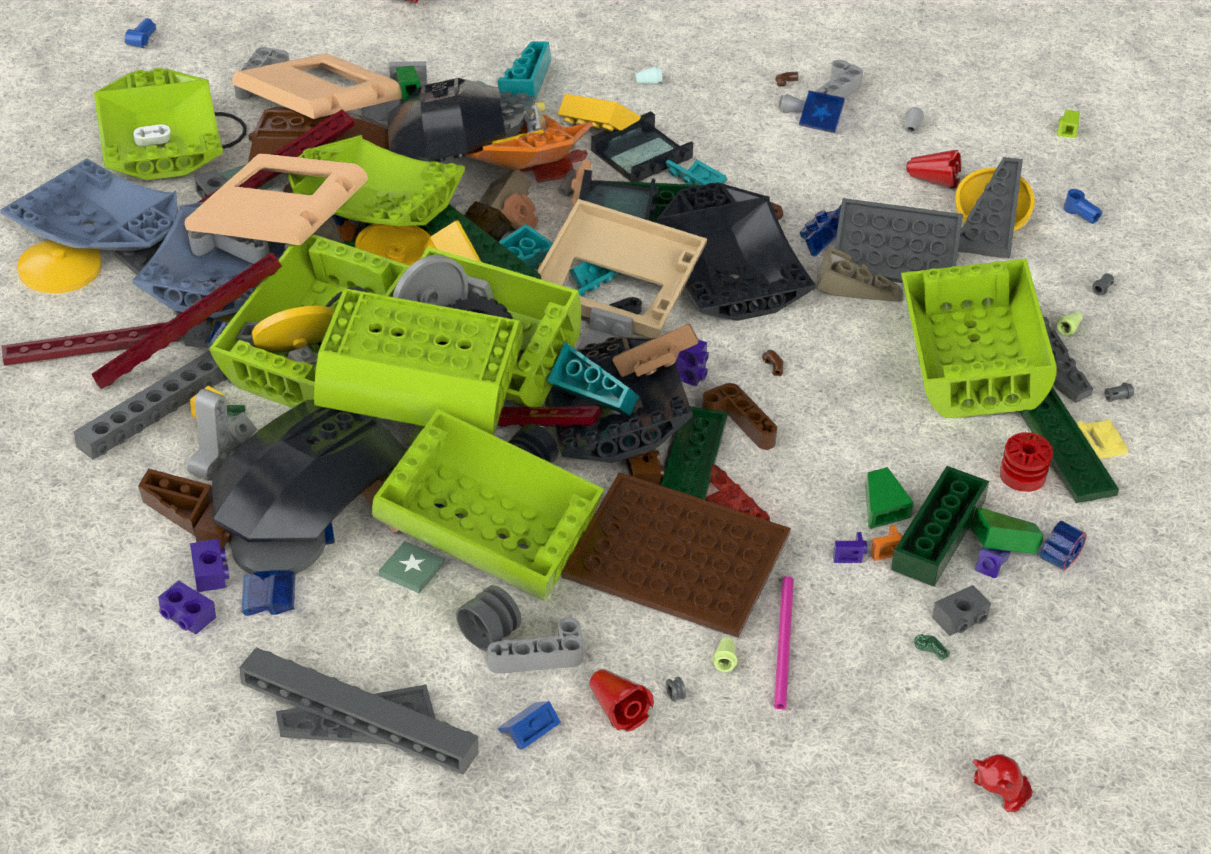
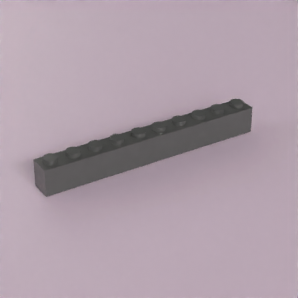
[239,647,478,775]

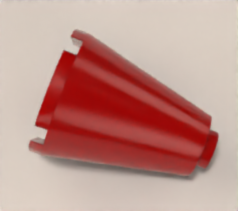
[906,150,962,189]
[589,669,654,732]

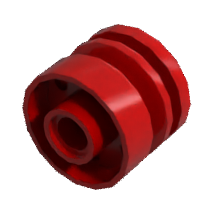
[1000,432,1053,492]

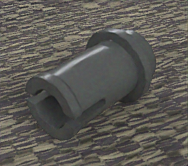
[1092,273,1114,295]
[1104,382,1134,402]

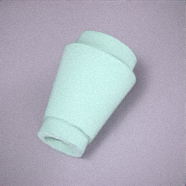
[635,66,663,84]

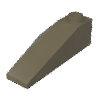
[816,246,901,302]

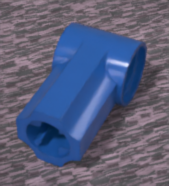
[125,18,156,48]
[1063,189,1103,224]

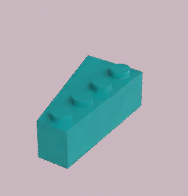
[497,41,552,100]
[499,224,553,270]
[547,342,639,416]

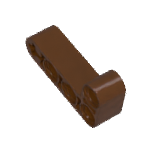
[702,383,777,450]

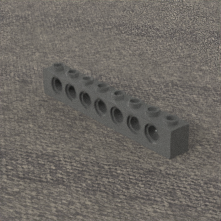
[73,350,228,460]

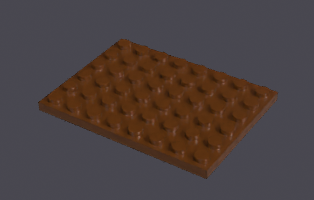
[562,472,791,638]

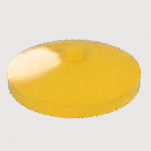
[955,167,1035,232]
[355,224,431,266]
[17,239,102,293]
[252,306,335,352]

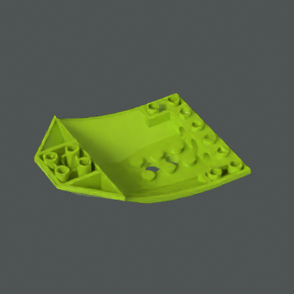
[94,68,223,180]
[286,135,465,226]

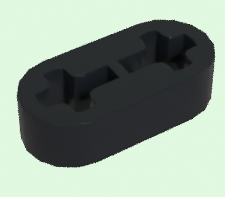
[609,297,642,315]

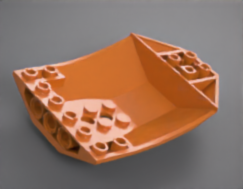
[465,115,593,170]

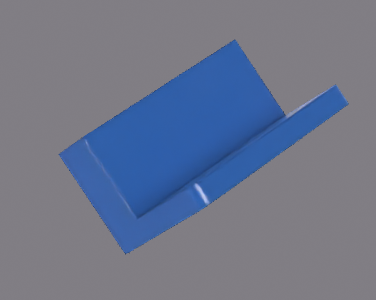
[498,701,561,749]

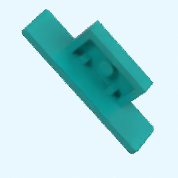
[666,160,728,185]
[570,261,623,297]

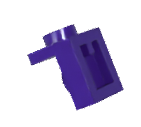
[833,532,867,563]
[975,547,1011,578]

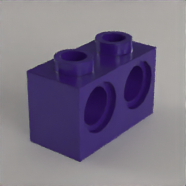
[675,339,709,386]
[158,580,216,635]

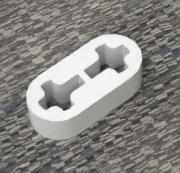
[134,125,171,146]

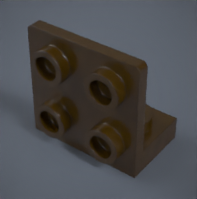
[464,201,512,242]

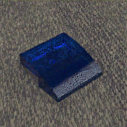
[241,570,296,616]

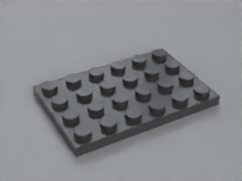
[835,198,963,283]

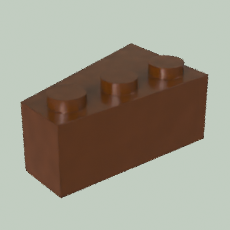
[138,468,212,537]

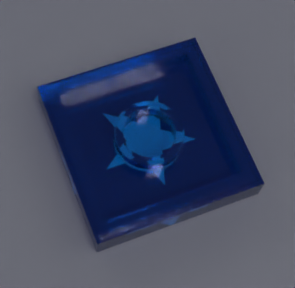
[799,90,845,133]

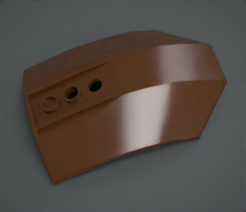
[248,107,390,163]

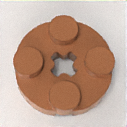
[501,193,538,231]

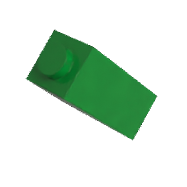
[396,65,420,102]
[865,467,914,529]
[970,507,1043,554]

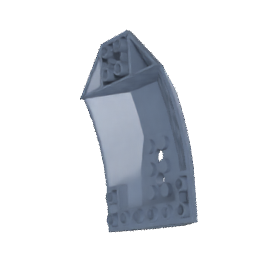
[0,159,178,251]
[133,202,286,318]

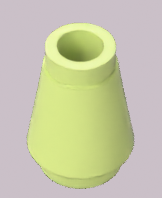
[1057,311,1083,336]
[713,637,737,672]

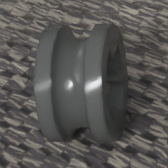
[666,676,686,701]

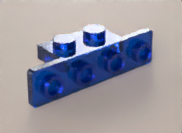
[799,204,842,257]

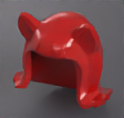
[972,754,1033,812]

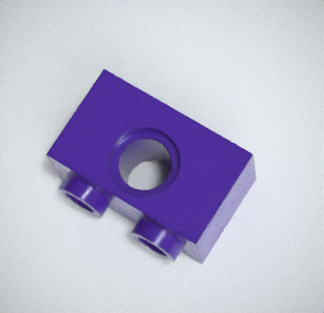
[190,539,230,592]

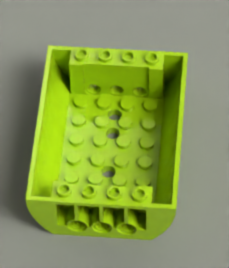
[209,234,410,408]
[378,247,581,407]
[901,258,1057,418]
[314,288,523,435]
[372,409,604,601]

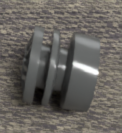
[456,585,522,651]

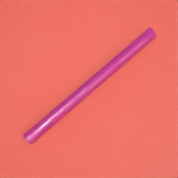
[774,576,794,710]

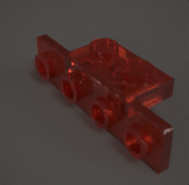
[519,149,588,183]
[705,464,770,521]

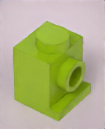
[1057,109,1080,138]

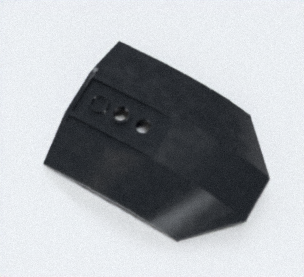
[388,78,507,162]
[657,182,816,321]
[548,336,693,463]
[212,400,407,542]

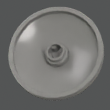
[393,255,468,307]

